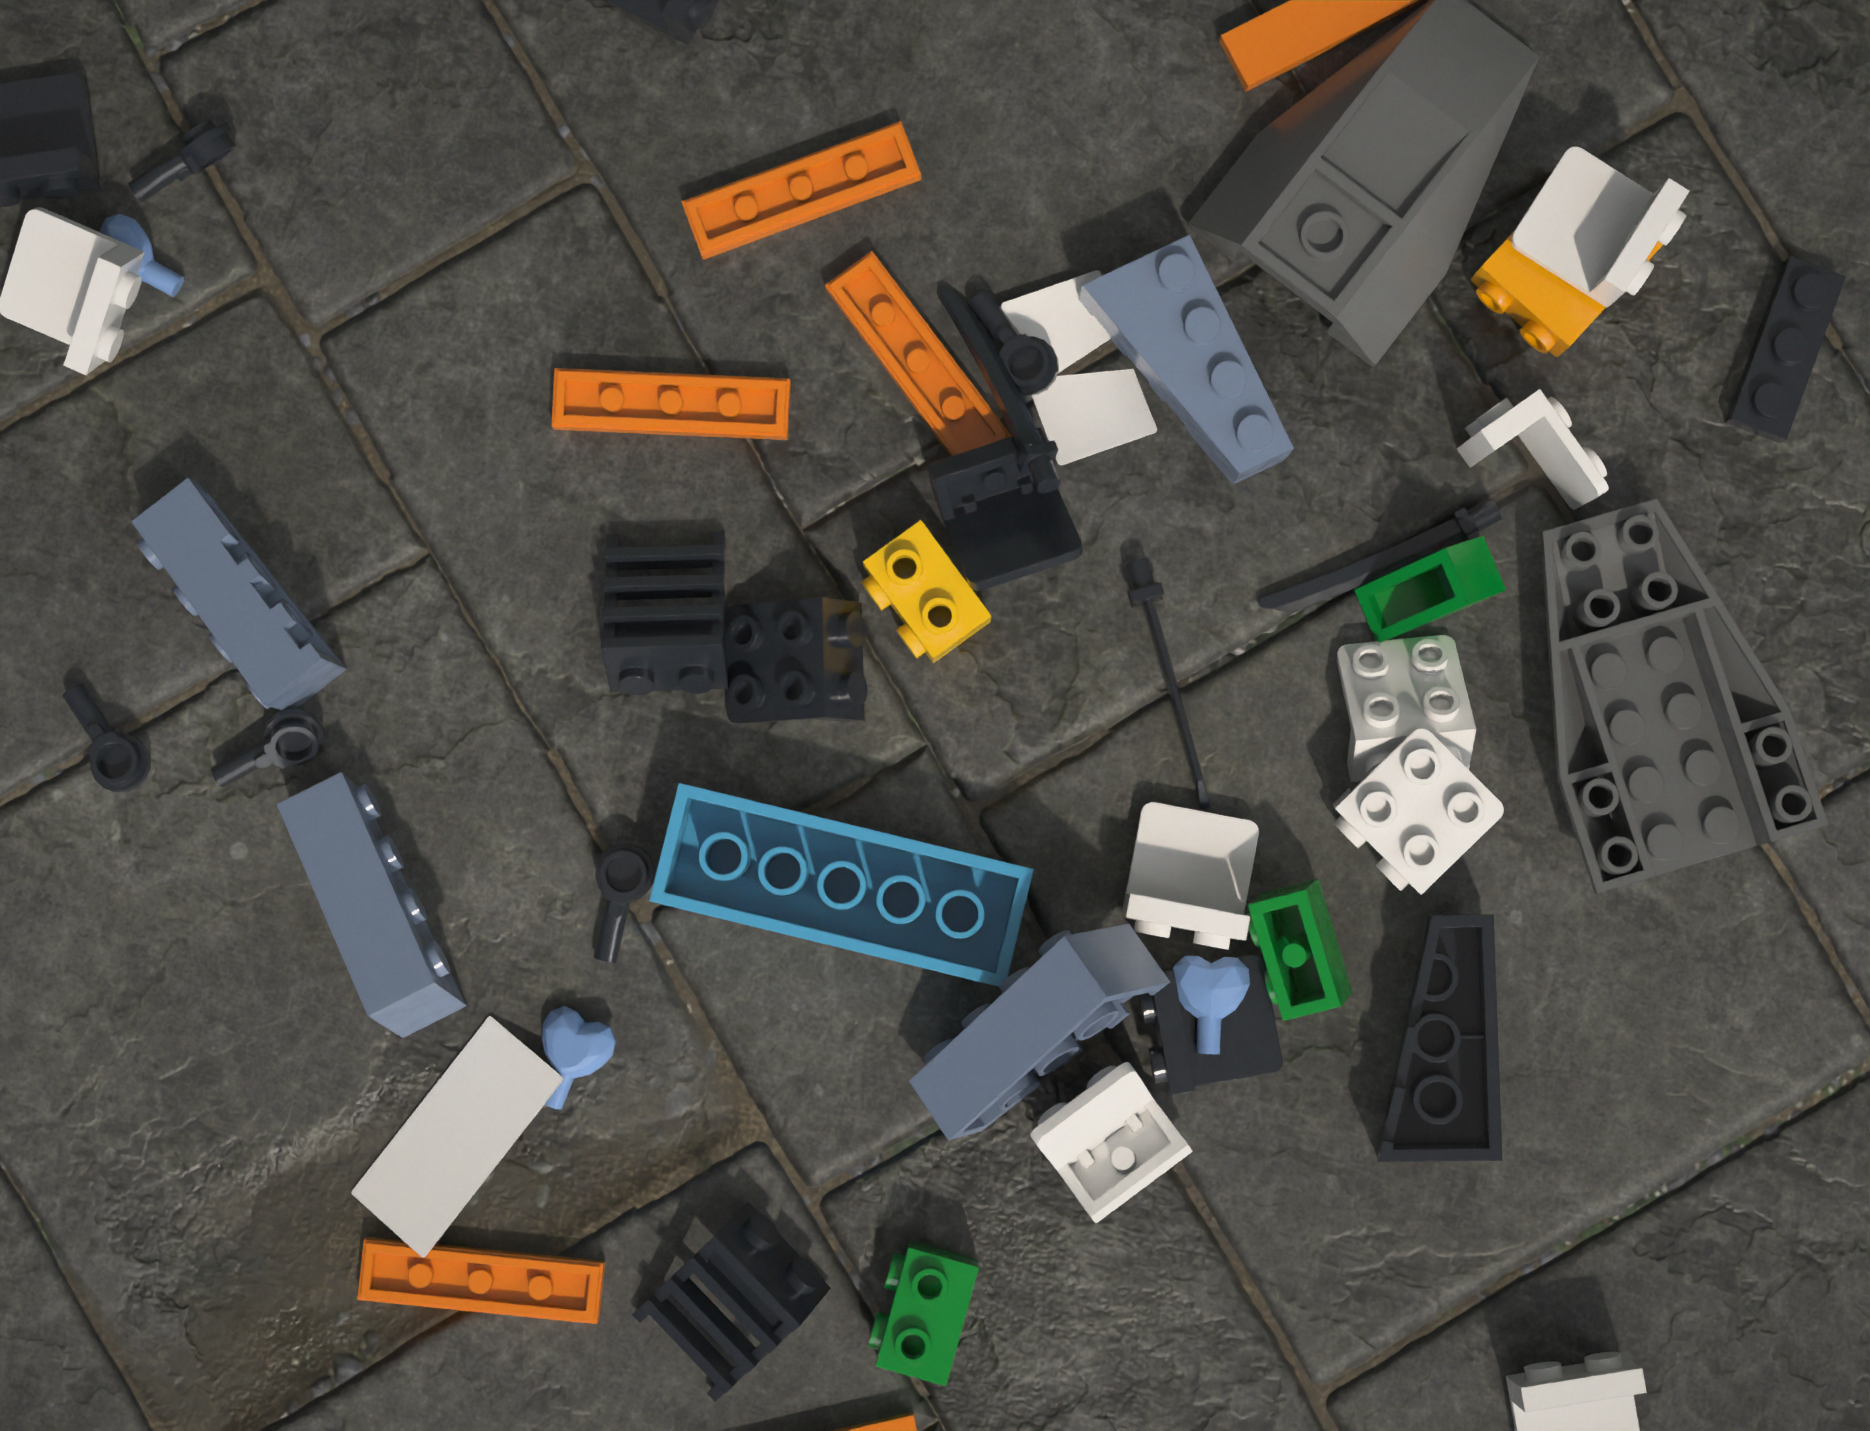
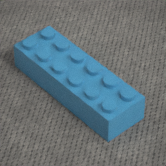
[649,783,1034,987]

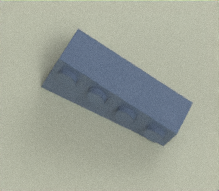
[1079,235,1294,485]
[131,477,347,710]
[277,772,467,1038]
[909,924,1170,1141]

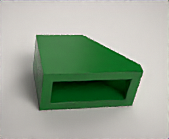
[1354,536,1506,643]

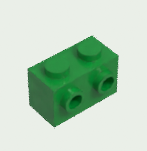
[1247,878,1353,1021]
[868,1241,979,1386]

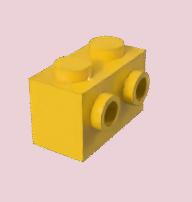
[861,520,992,664]

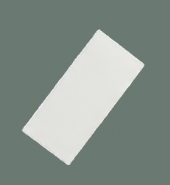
[351,1016,563,1258]

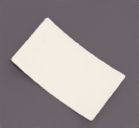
[1001,270,1157,465]

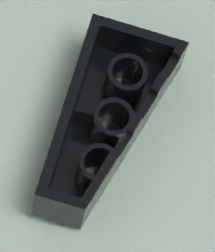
[1376,914,1503,1162]

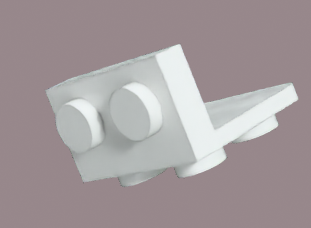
[1511,147,1689,308]
[0,207,145,375]
[1457,389,1609,510]
[1337,635,1476,782]
[1332,728,1504,895]
[1121,802,1259,950]
[1030,1062,1193,1223]
[1506,1352,1647,1431]

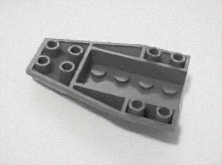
[1187,0,1540,368]
[1541,499,1829,894]

